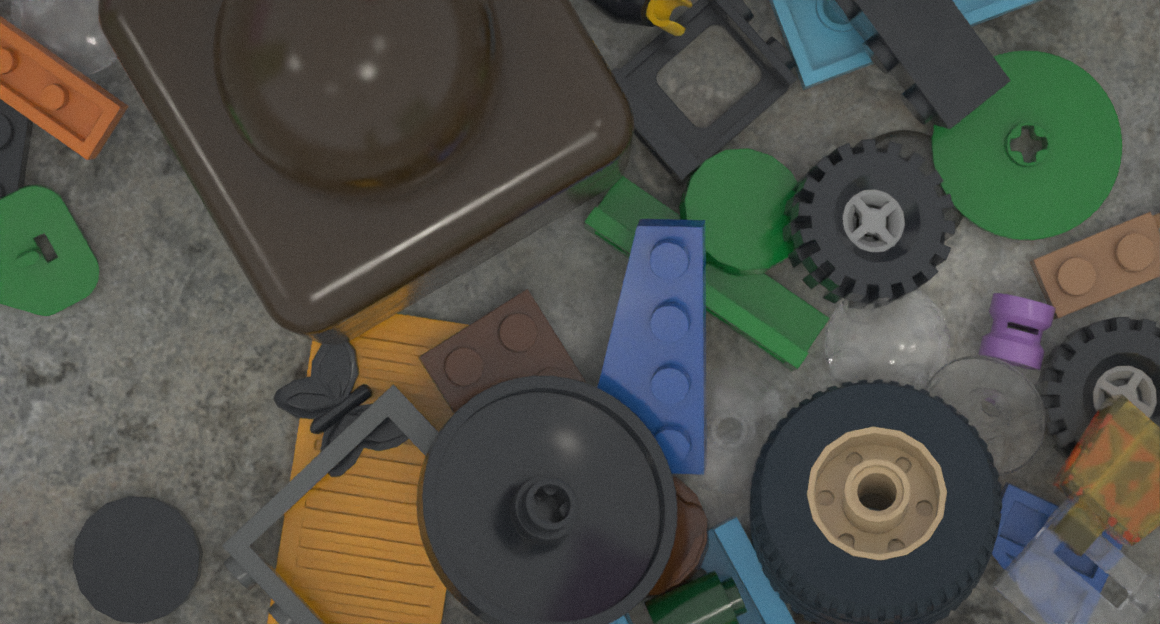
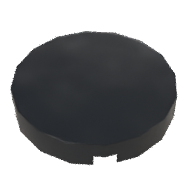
[73,496,203,624]

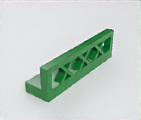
[584,175,830,371]

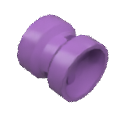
[978,293,1056,371]

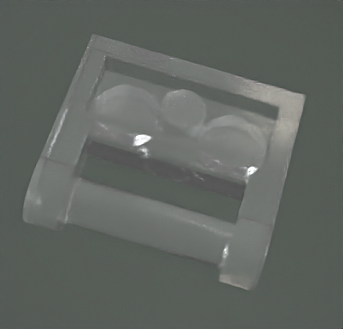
[992,499,1160,624]

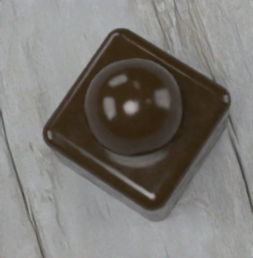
[98,0,634,345]

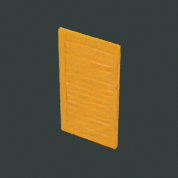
[267,314,468,624]

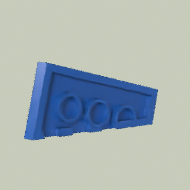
[597,219,707,475]

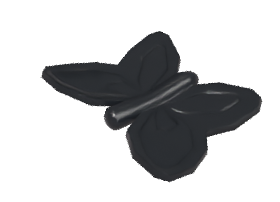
[273,341,409,477]

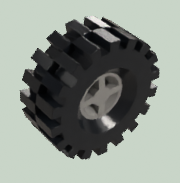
[782,139,955,309]
[1036,317,1160,458]

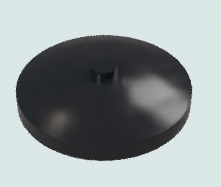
[416,376,678,624]

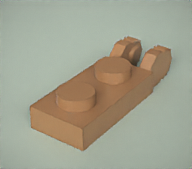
[1029,211,1160,320]

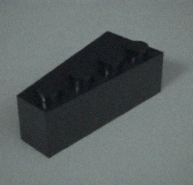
[828,0,1011,129]

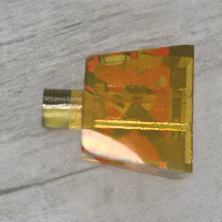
[1051,394,1160,557]

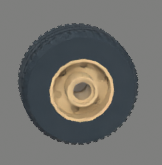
[749,379,1002,624]

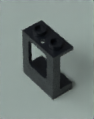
[612,0,797,186]

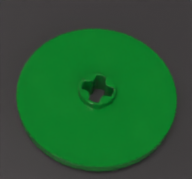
[931,51,1122,241]

